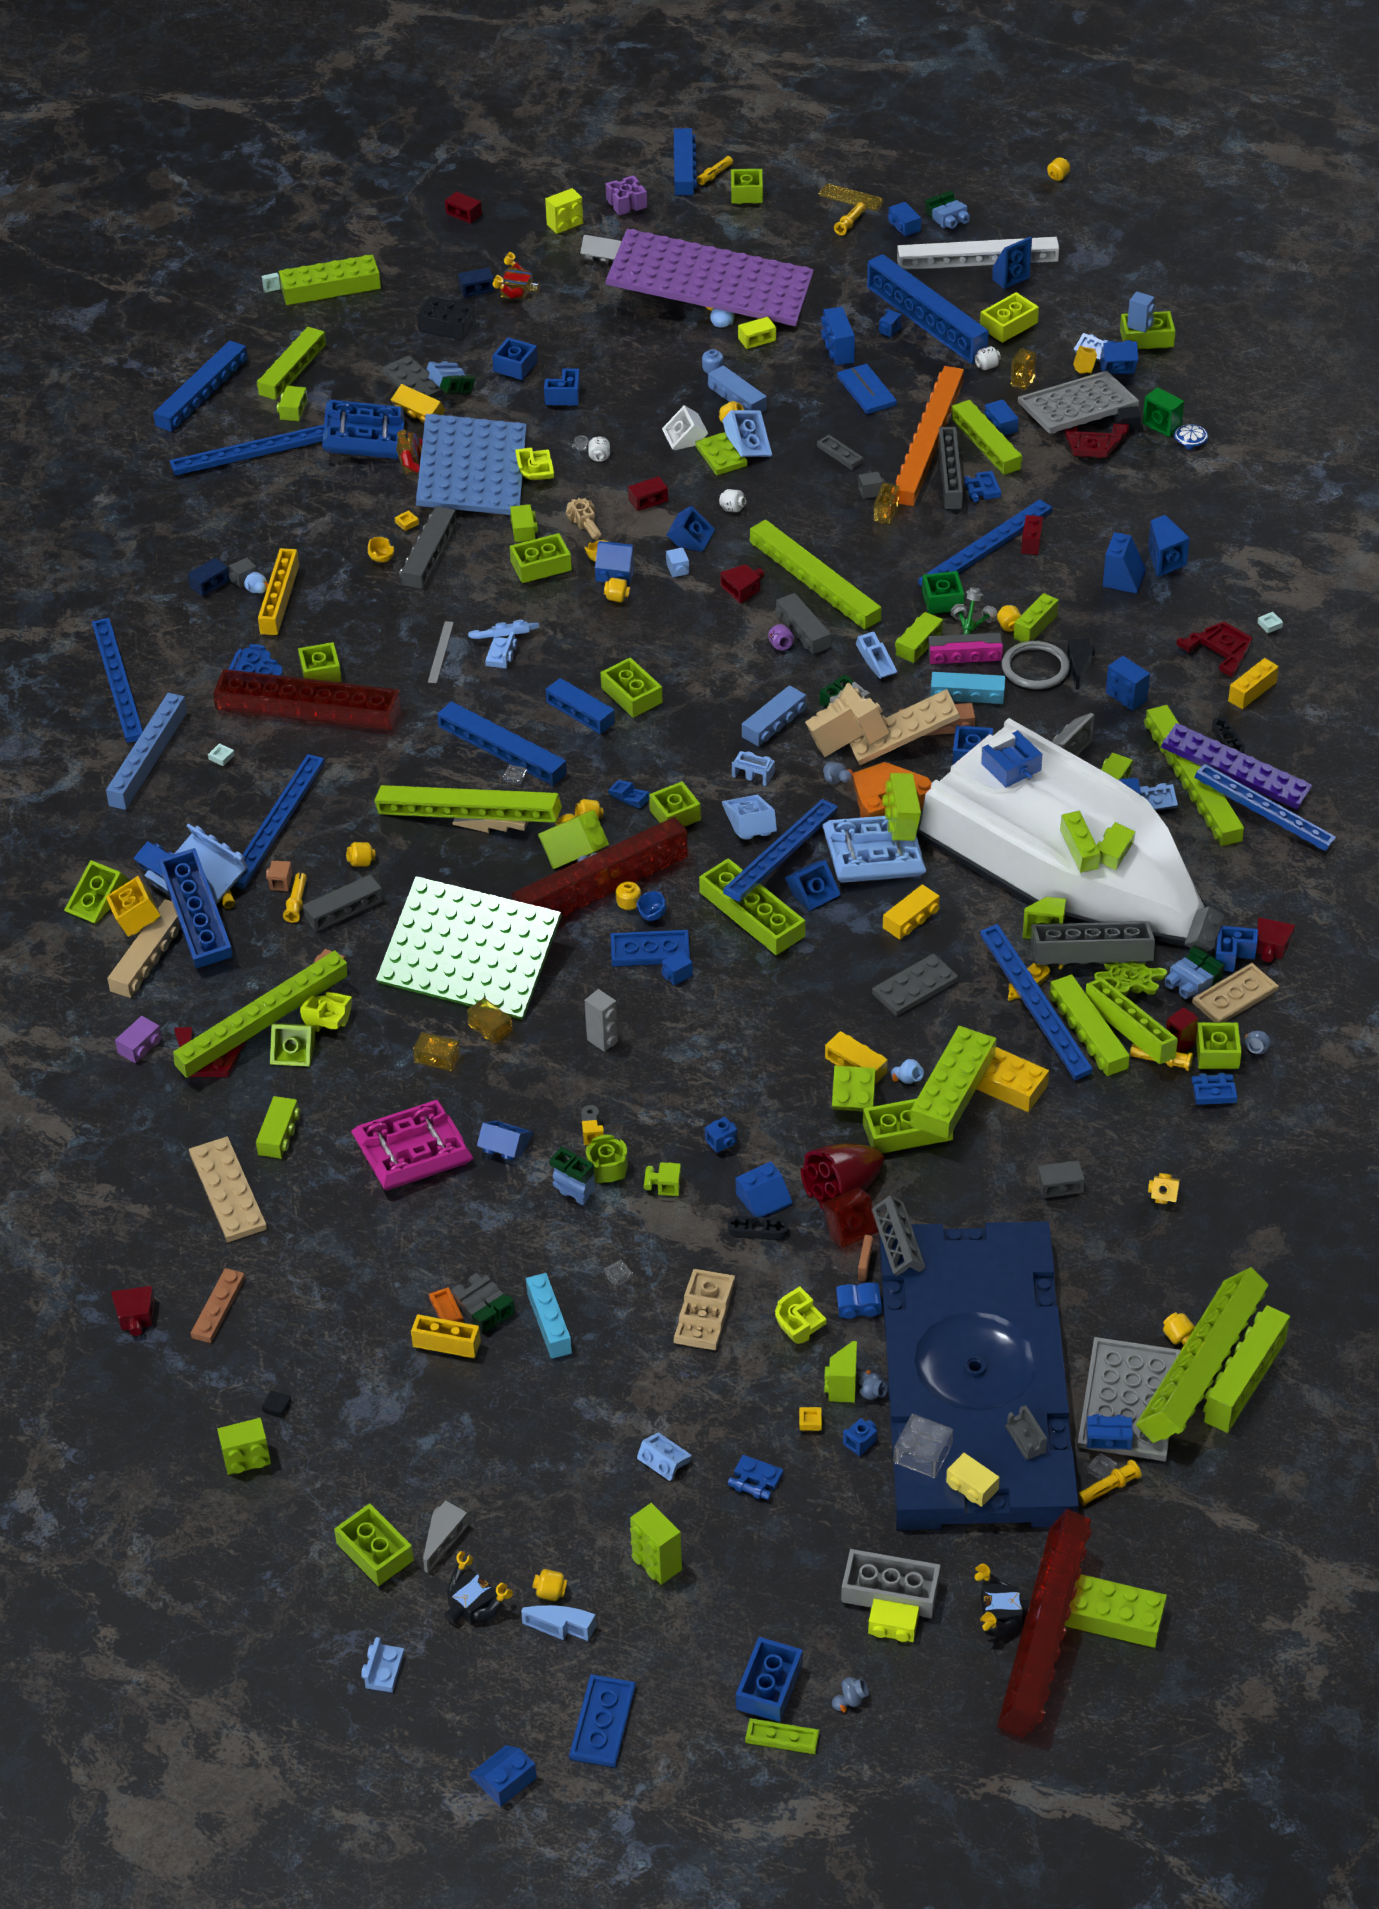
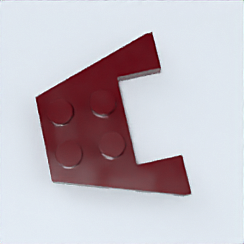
[1064,424,1129,458]
[1176,621,1253,678]
[174,1027,247,1077]

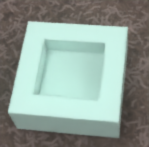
[262,273,280,293]
[1257,612,1283,633]
[208,743,235,766]

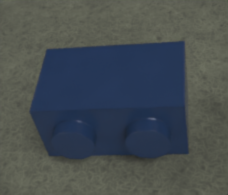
[458,267,495,298]
[188,558,230,597]

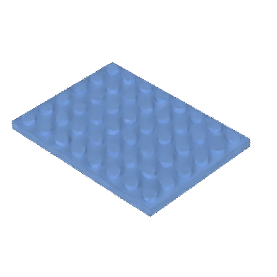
[416,414,526,515]

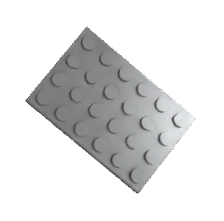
[1018,371,1139,434]
[1077,1337,1181,1461]

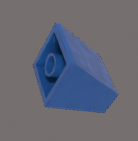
[1148,515,1190,577]
[1103,532,1146,594]

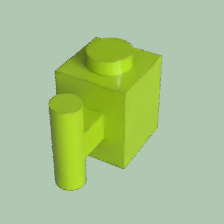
[643,1162,681,1196]

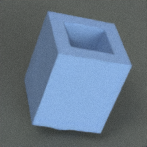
[666,548,689,577]

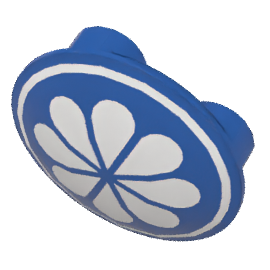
[1174,424,1208,449]

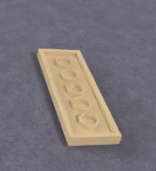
[850,689,961,765]
[189,1136,267,1243]

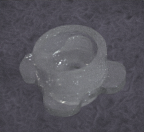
[571,435,590,451]

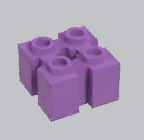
[605,175,647,215]

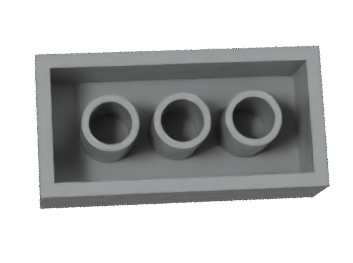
[841,1549,940,1618]

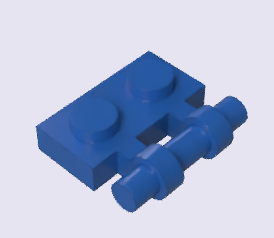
[964,471,1001,503]
[1191,1073,1237,1105]
[727,1455,783,1500]

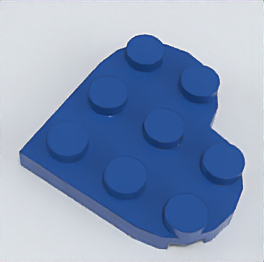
[225,644,283,689]

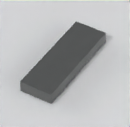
[817,435,864,470]

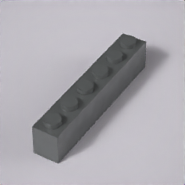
[938,427,963,509]
[400,506,457,589]

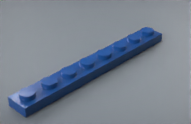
[1194,763,1336,851]

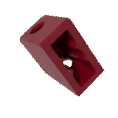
[720,564,765,604]
[1256,917,1295,962]
[111,1286,155,1336]

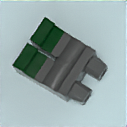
[452,1273,515,1334]

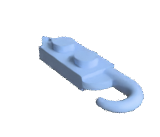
[468,620,539,639]

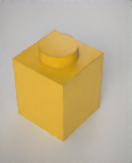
[1073,346,1097,374]

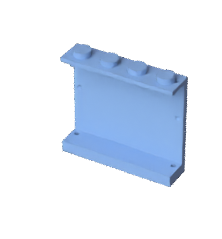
[144,824,248,905]

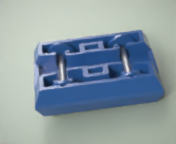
[322,400,405,459]

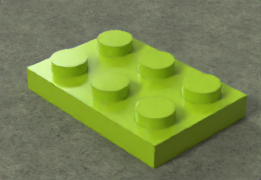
[695,432,747,476]

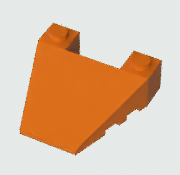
[852,762,932,818]

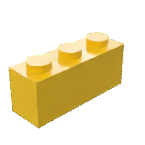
[391,384,446,423]
[1228,658,1279,710]
[883,884,940,940]
[825,1031,888,1084]
[411,1314,481,1358]

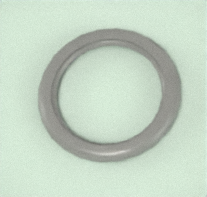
[1001,641,1070,689]

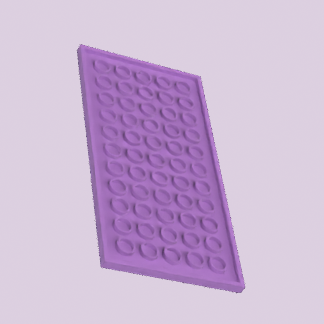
[606,229,814,326]

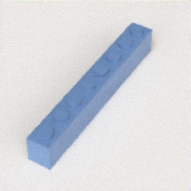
[106,693,187,810]

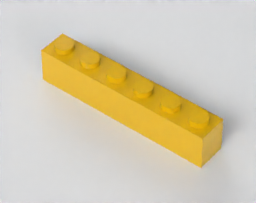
[258,548,299,635]

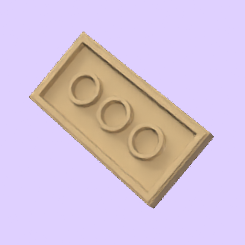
[1192,963,1279,1023]

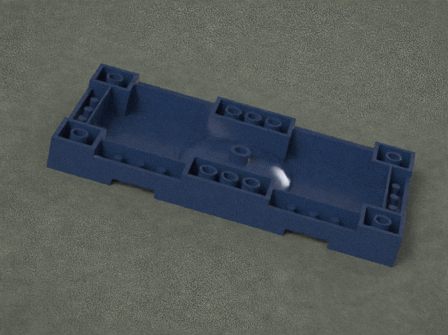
[879,1221,1078,1530]

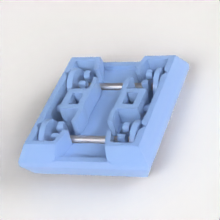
[823,816,926,883]

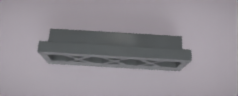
[872,1195,926,1276]

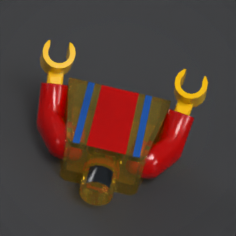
[493,252,540,299]
[396,430,423,473]

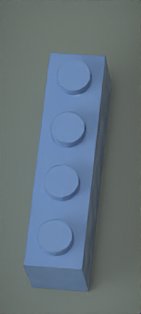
[708,365,767,412]
[742,685,807,747]

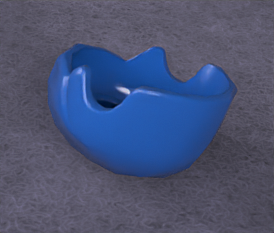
[636,891,667,921]

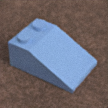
[722,410,772,457]
[722,794,777,839]

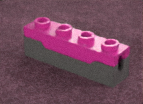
[928,633,1003,664]

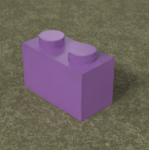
[115,1016,162,1063]

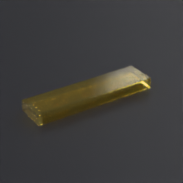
[820,183,883,211]

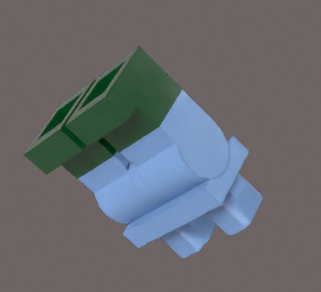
[925,191,970,229]
[427,361,476,394]
[1165,946,1224,999]
[549,1147,595,1205]

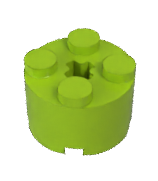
[586,1135,628,1184]

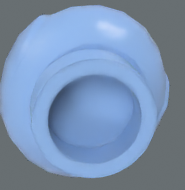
[244,572,268,594]
[891,1059,924,1084]

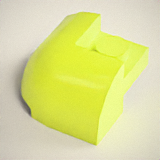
[515,448,554,480]
[300,992,352,1032]
[775,1286,827,1344]

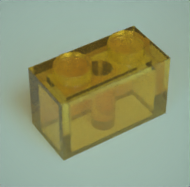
[1011,348,1036,390]
[874,483,899,523]
[467,997,513,1044]
[413,1032,460,1071]

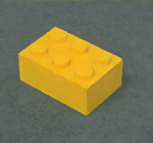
[105,876,161,937]
[976,1047,1049,1113]

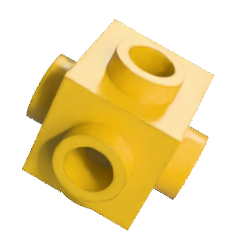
[1148,1173,1180,1204]

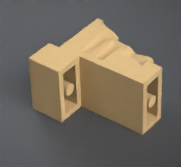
[805,683,889,757]

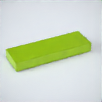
[745,1718,819,1754]

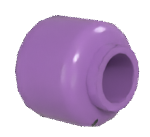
[768,624,794,651]

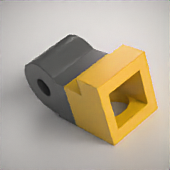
[581,1105,604,1145]

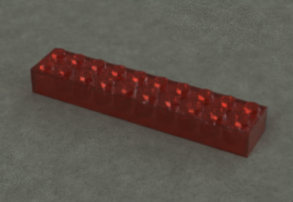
[213,669,401,730]
[511,817,688,917]
[997,1509,1092,1738]

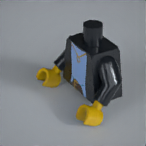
[445,1551,513,1624]
[975,1563,1035,1635]

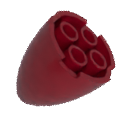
[800,1143,884,1211]

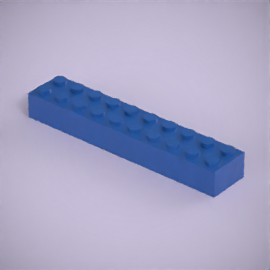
[867,254,988,365]

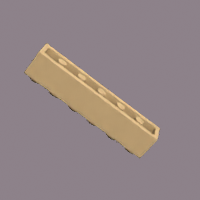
[107,899,181,998]

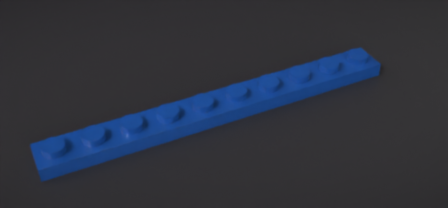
[170,425,324,476]
[918,499,1052,586]
[92,618,143,743]
[233,754,325,889]
[723,799,838,902]
[980,924,1093,1081]

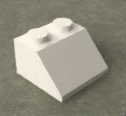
[662,405,708,450]

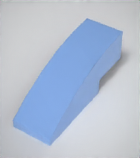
[856,632,897,679]
[521,1605,596,1641]

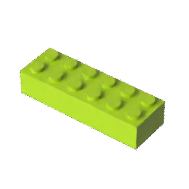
[279,255,381,305]
[699,858,805,955]
[910,1026,996,1139]
[1203,1305,1290,1433]

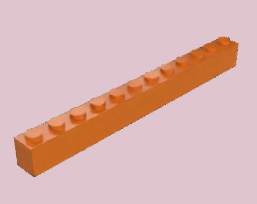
[892,366,964,506]

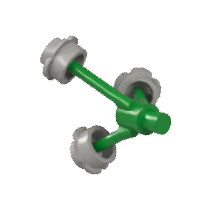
[951,587,998,635]

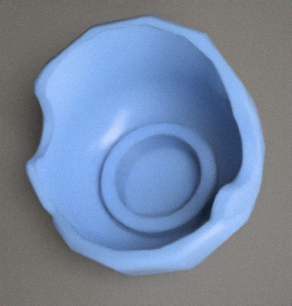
[710,309,735,328]

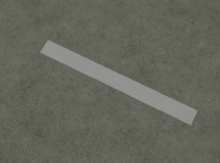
[428,621,454,683]

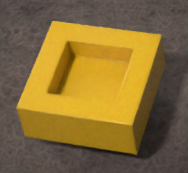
[395,510,419,531]
[799,1407,822,1431]

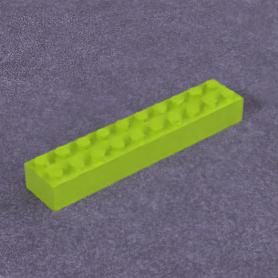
[1135,1267,1268,1443]

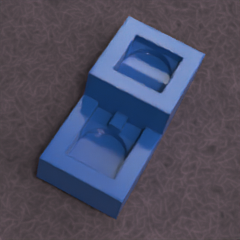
[608,780,650,808]

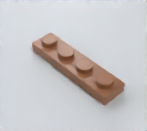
[191,1268,245,1343]

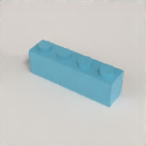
[931,672,1005,704]
[526,1273,572,1359]

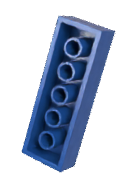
[158,848,233,969]

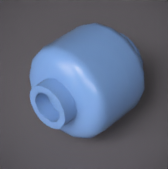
[702,349,724,373]

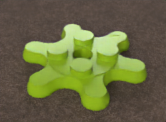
[1094,961,1167,996]

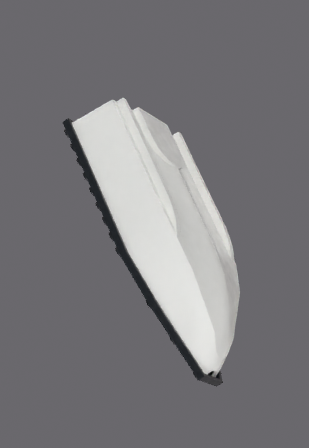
[916,718,1207,947]

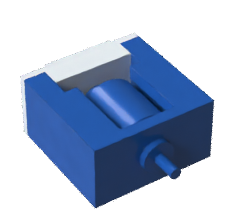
[980,729,1043,788]

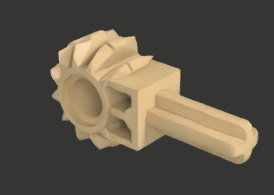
[566,497,601,540]

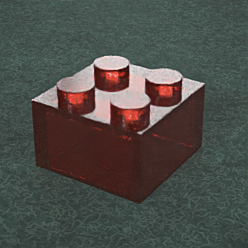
[822,1187,879,1248]

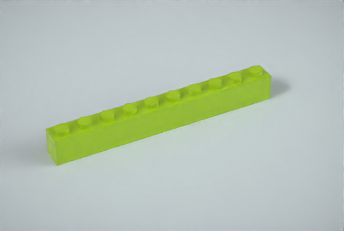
[749,520,881,630]
[1144,705,1244,847]
[374,785,562,823]
[173,950,347,1078]

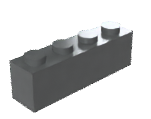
[775,593,831,654]
[303,874,383,932]

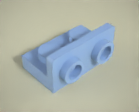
[1074,333,1108,362]
[485,632,517,669]
[1140,783,1178,811]
[637,1432,692,1481]
[361,1637,405,1693]

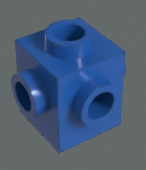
[705,1117,738,1153]

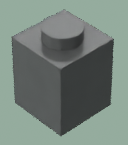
[858,472,885,499]
[229,557,257,588]

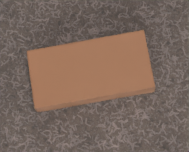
[858,1235,873,1282]

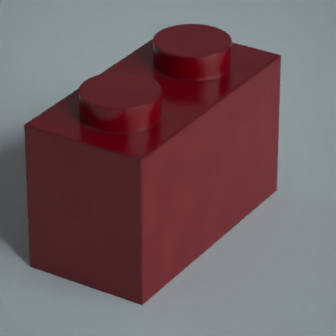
[445,191,482,224]
[628,476,668,511]
[1021,515,1043,555]
[1166,1007,1198,1053]

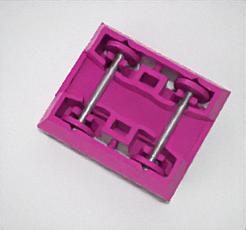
[351,1100,473,1191]

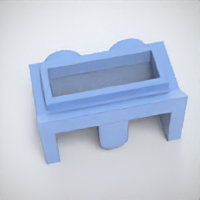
[732,751,775,786]

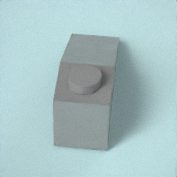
[423,1500,468,1573]

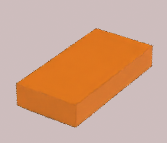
[429,1287,464,1323]

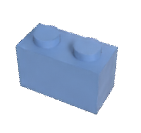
[1127,291,1156,333]

